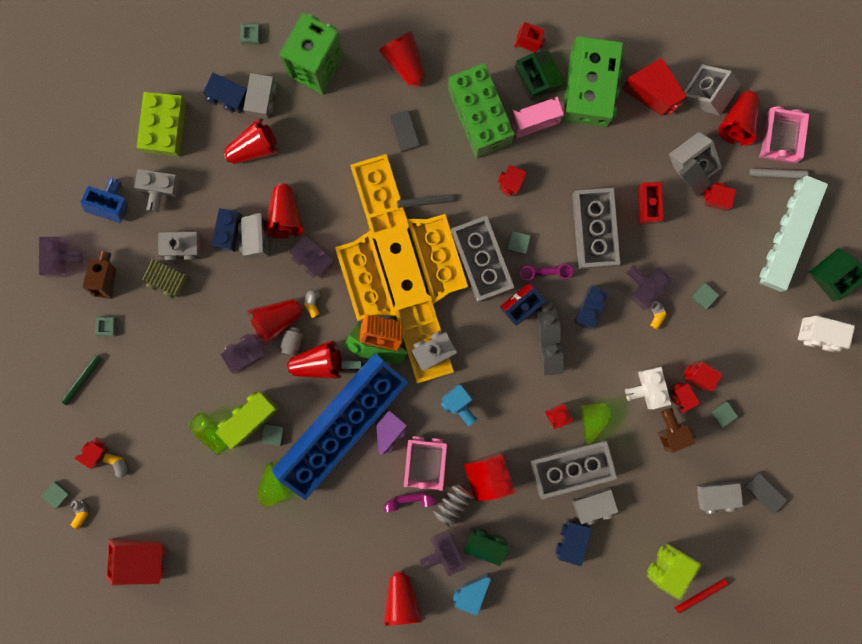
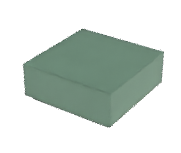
[240,23,261,45]
[507,231,531,254]
[691,283,719,310]
[95,317,117,336]
[342,361,362,369]
[710,401,738,428]
[261,424,284,446]
[41,481,70,509]

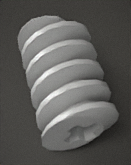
[433,484,474,528]

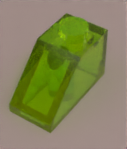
[581,403,611,444]
[187,411,228,455]
[257,461,289,508]

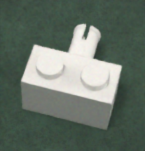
[625,367,671,409]

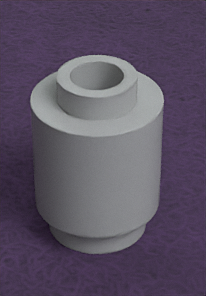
[281,327,303,356]

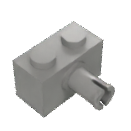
[134,169,181,212]
[158,232,201,261]
[411,330,457,371]

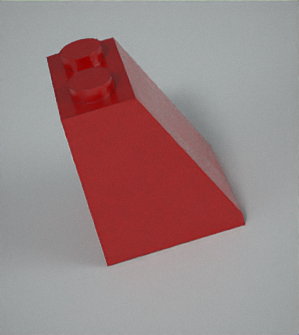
[622,58,687,116]
[463,452,515,501]
[106,539,165,585]

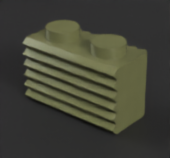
[142,259,190,298]

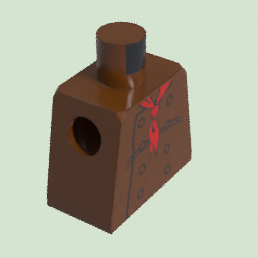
[82,251,116,299]

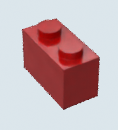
[638,182,663,224]
[683,362,723,391]

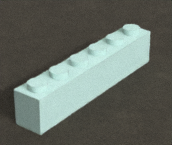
[759,175,828,292]

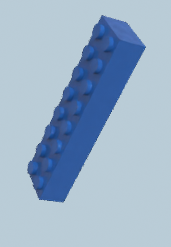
[271,353,408,501]

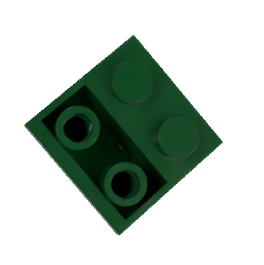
[515,51,565,101]
[808,248,862,302]
[463,527,509,566]

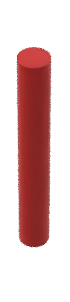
[674,578,728,614]

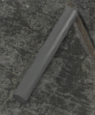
[397,195,453,208]

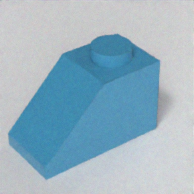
[453,574,491,616]

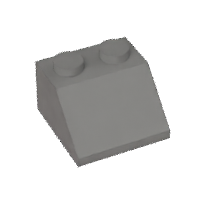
[684,64,741,116]
[669,132,722,187]
[238,213,269,258]

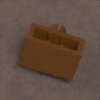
[657,408,695,453]

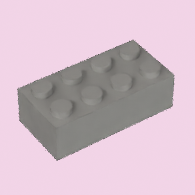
[572,188,620,270]
[451,216,514,303]
[529,440,617,499]

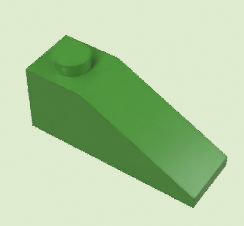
[343,321,408,365]

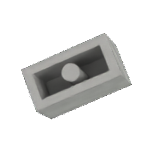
[244,73,278,119]
[697,482,743,514]
[572,488,618,526]

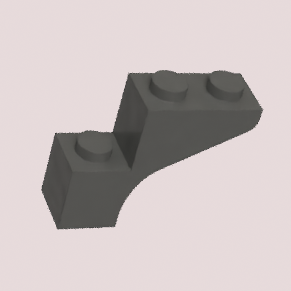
[536,302,563,376]

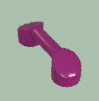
[519,263,573,281]
[383,493,437,512]

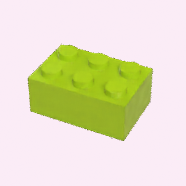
[136,92,187,157]
[215,392,280,450]
[647,543,700,600]

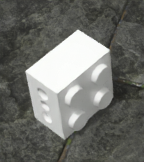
[798,316,855,352]

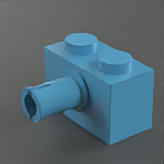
[441,384,478,427]

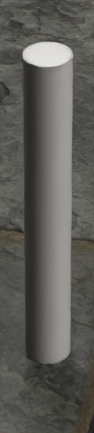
[749,169,808,178]

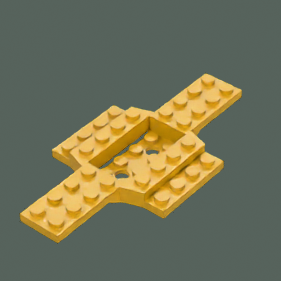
[335,154,468,383]

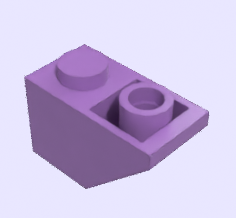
[376,410,407,455]

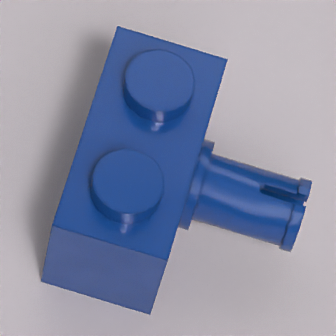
[80,178,128,223]

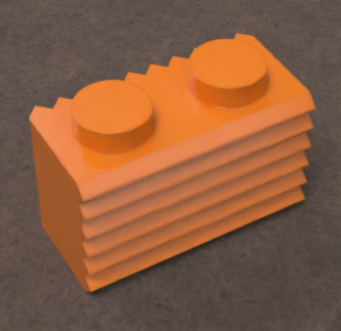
[359,314,403,351]

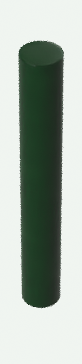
[61,355,101,405]

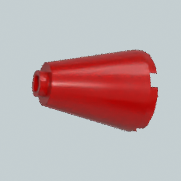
[379,31,425,88]
[718,91,760,146]
[224,118,279,165]
[264,183,303,239]
[247,299,303,345]
[287,340,343,379]
[384,572,423,626]

